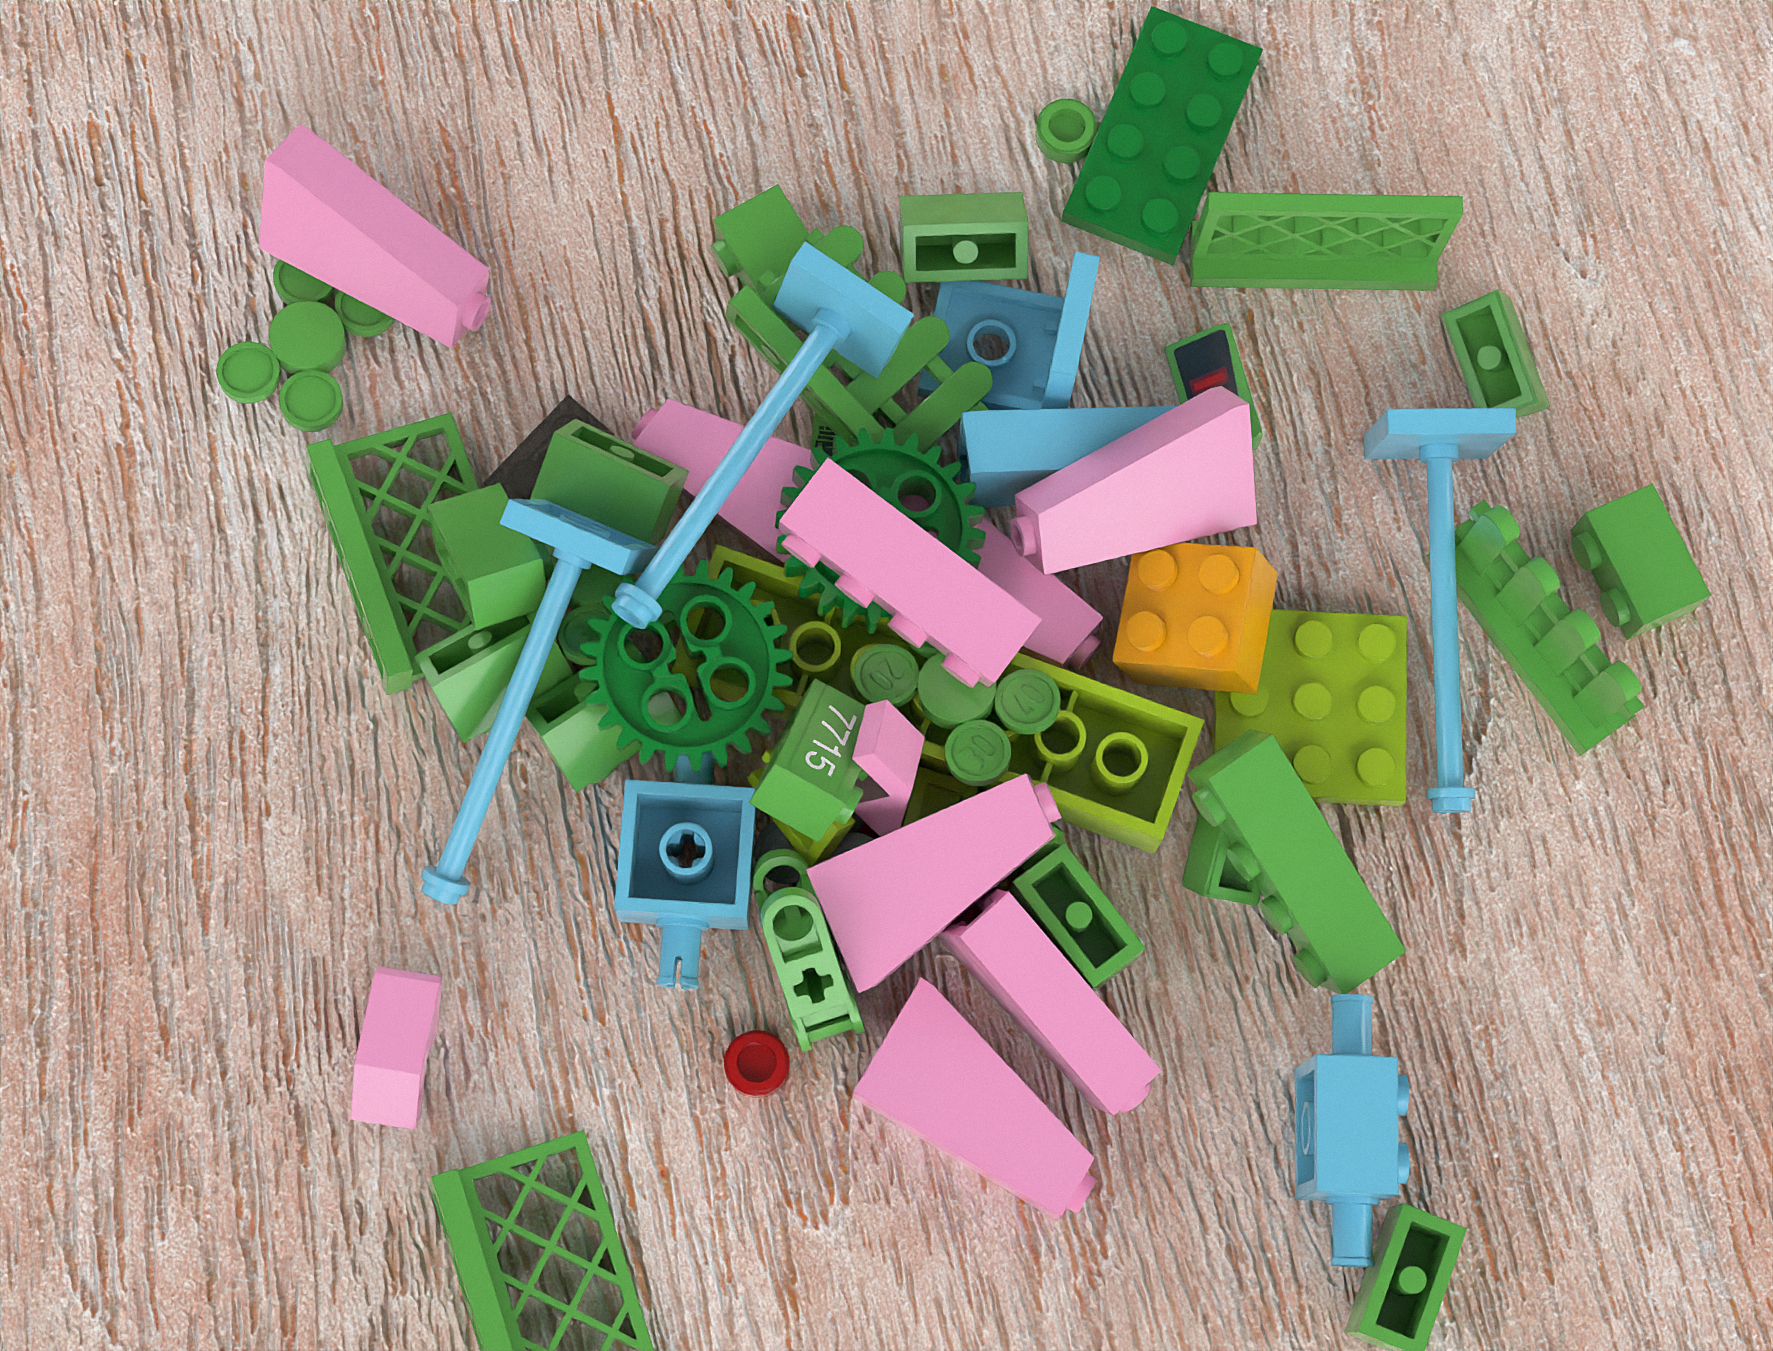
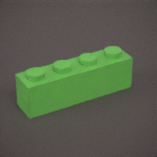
[1187,729,1406,994]

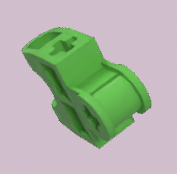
[751,849,866,1052]

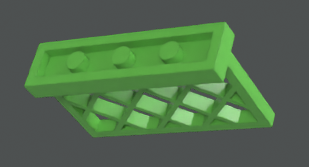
[1189,192,1463,291]
[306,412,479,695]
[429,1130,654,1351]

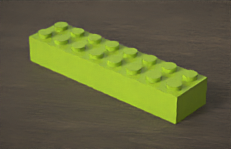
[672,544,1205,854]

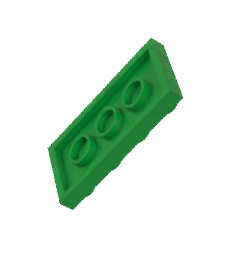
[1061,6,1263,266]

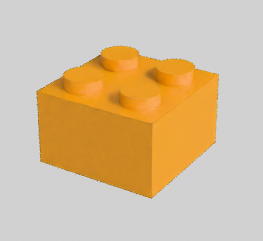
[1112,543,1278,694]

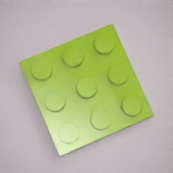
[1212,609,1407,807]

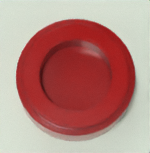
[724,1030,790,1098]

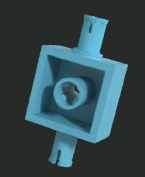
[614,753,758,989]
[1295,994,1410,1267]

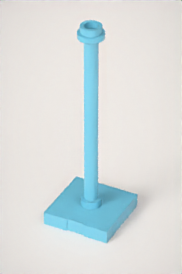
[612,241,914,629]
[1364,408,1516,813]
[421,499,660,905]

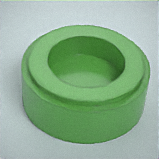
[1035,99,1097,163]

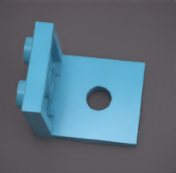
[917,252,1100,410]

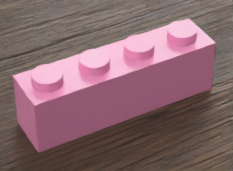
[779,458,1042,688]

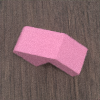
[852,700,925,837]
[350,966,442,1130]

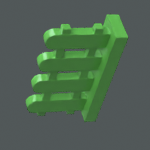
[725,225,993,455]
[1427,499,1645,756]

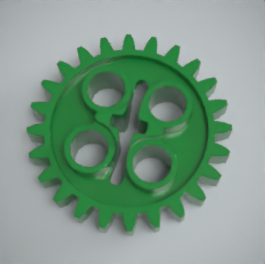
[775,427,986,634]
[579,559,794,774]

